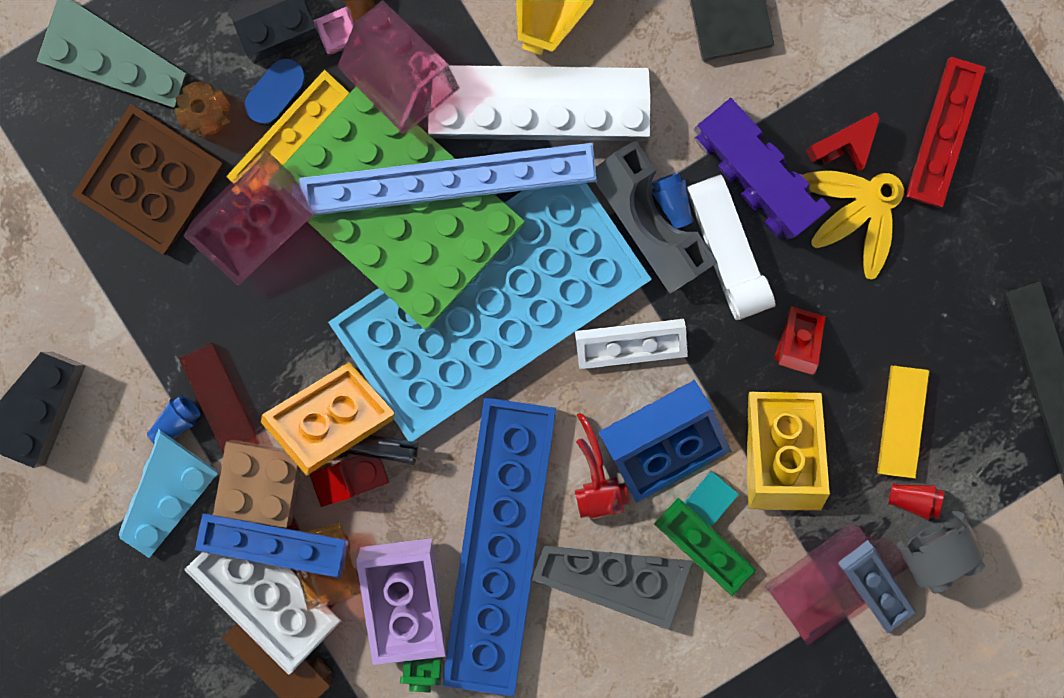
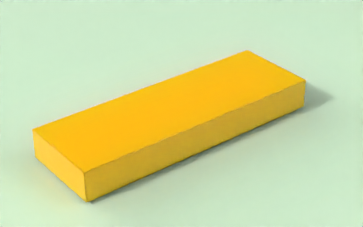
[877,366,929,478]

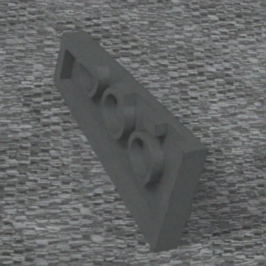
[531,546,693,630]

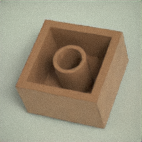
[213,440,301,528]

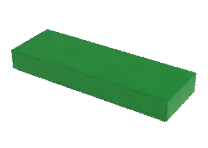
[654,497,757,596]

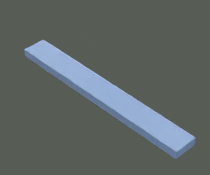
[299,143,597,216]

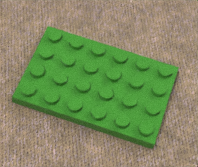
[266,77,526,331]

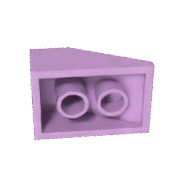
[356,538,446,665]

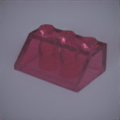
[338,0,460,135]
[184,149,314,286]
[764,523,887,646]

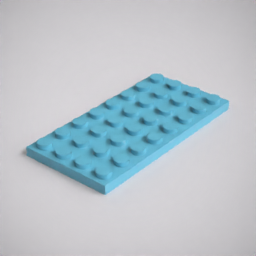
[328,183,652,441]

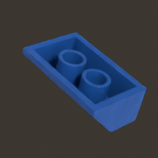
[598,380,732,503]

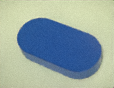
[245,59,306,125]

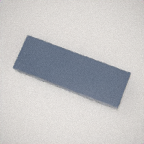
[838,540,916,634]

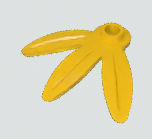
[802,171,904,279]

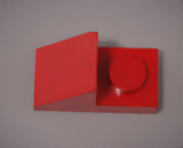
[806,112,879,171]
[775,306,825,375]
[309,455,390,507]

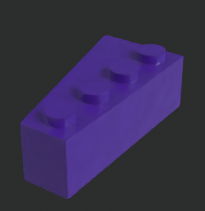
[694,97,831,240]

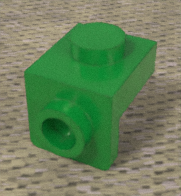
[400,657,442,693]

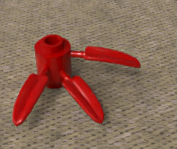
[575,413,630,520]

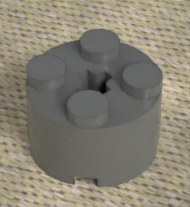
[897,511,985,594]

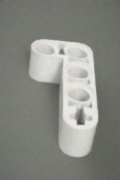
[687,174,775,320]

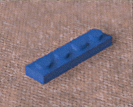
[195,514,349,578]

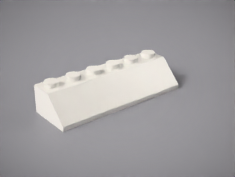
[428,65,650,141]

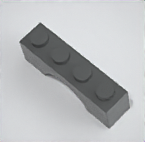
[595,140,717,294]

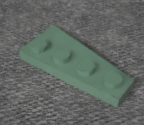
[36,0,188,109]

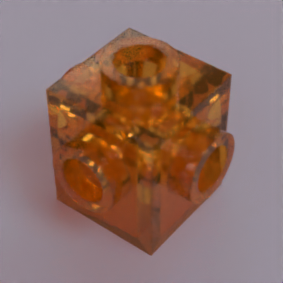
[174,81,231,137]

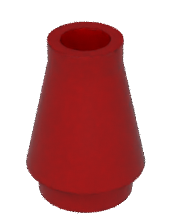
[888,483,944,520]

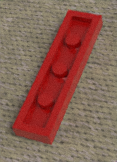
[905,57,986,208]

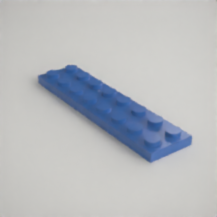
[442,397,556,697]

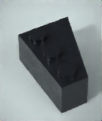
[0,352,86,468]

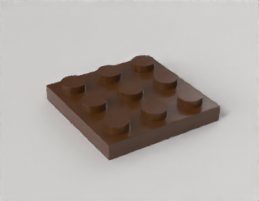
[71,104,225,256]

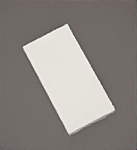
[185,519,341,675]

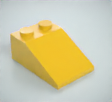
[747,392,830,511]

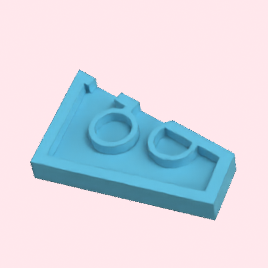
[119,429,218,558]

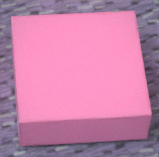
[314,7,362,56]

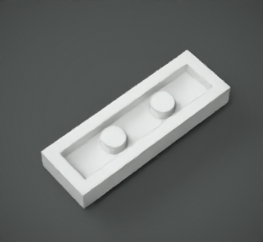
[575,319,688,369]

